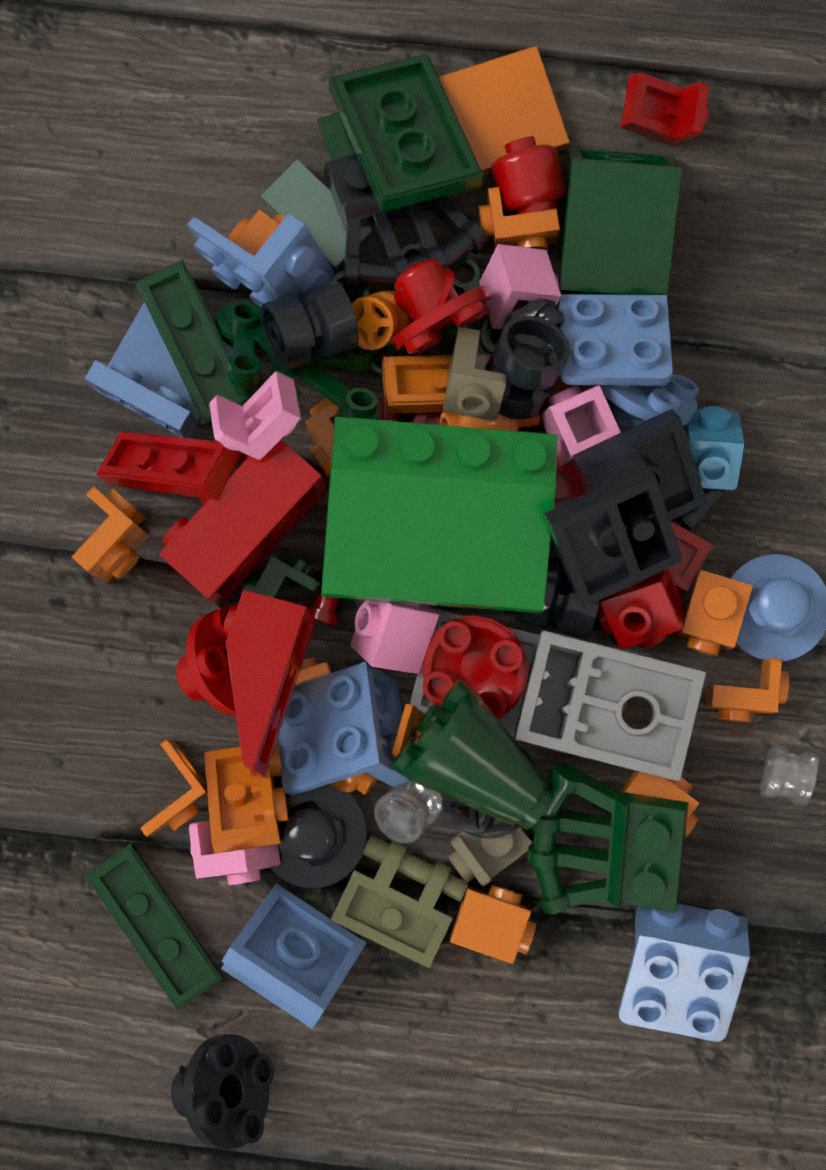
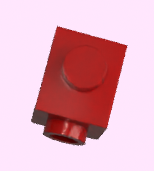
[620,72,710,146]

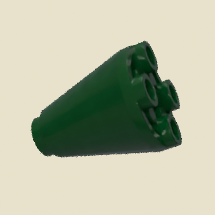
[391,679,554,830]

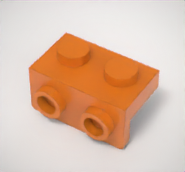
[72,486,150,582]
[204,743,288,854]

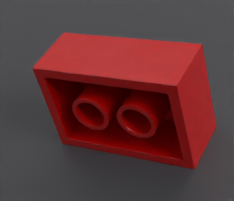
[159,439,328,608]

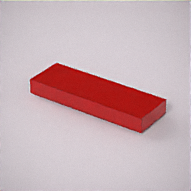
[96,431,242,500]

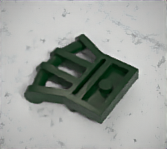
[527,763,689,914]

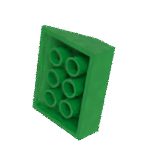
[321,416,557,613]

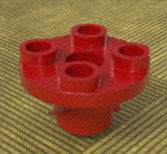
[392,259,492,356]
[176,606,236,717]

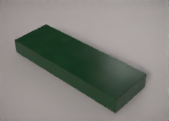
[135,260,250,427]
[85,843,224,1011]

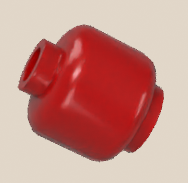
[492,136,567,214]

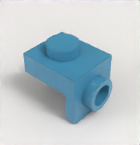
[683,406,744,490]

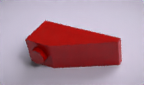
[223,590,315,778]

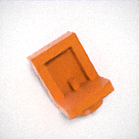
[478,187,560,251]
[305,398,338,477]
[677,570,753,657]
[704,657,789,722]

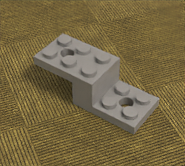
[410,608,706,782]

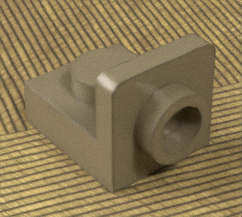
[443,327,507,420]
[448,814,532,887]

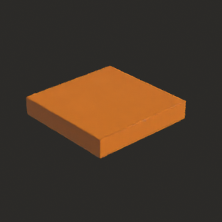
[439,46,570,175]

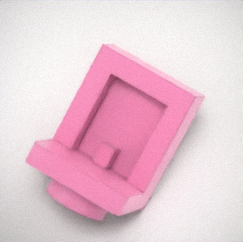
[209,371,301,460]
[189,820,281,885]

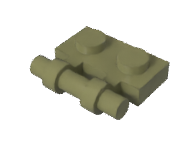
[331,835,469,968]

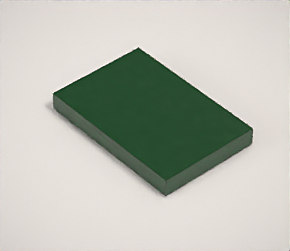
[329,53,483,212]

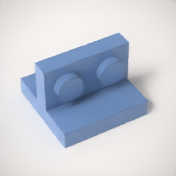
[221,883,367,1029]

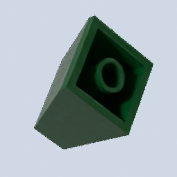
[558,147,682,295]

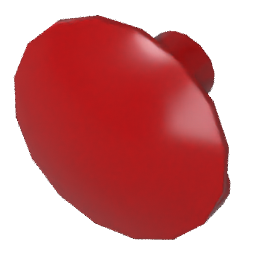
[422,615,529,720]

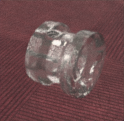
[761,744,819,807]
[374,781,442,844]

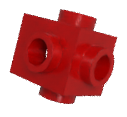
[597,568,686,650]

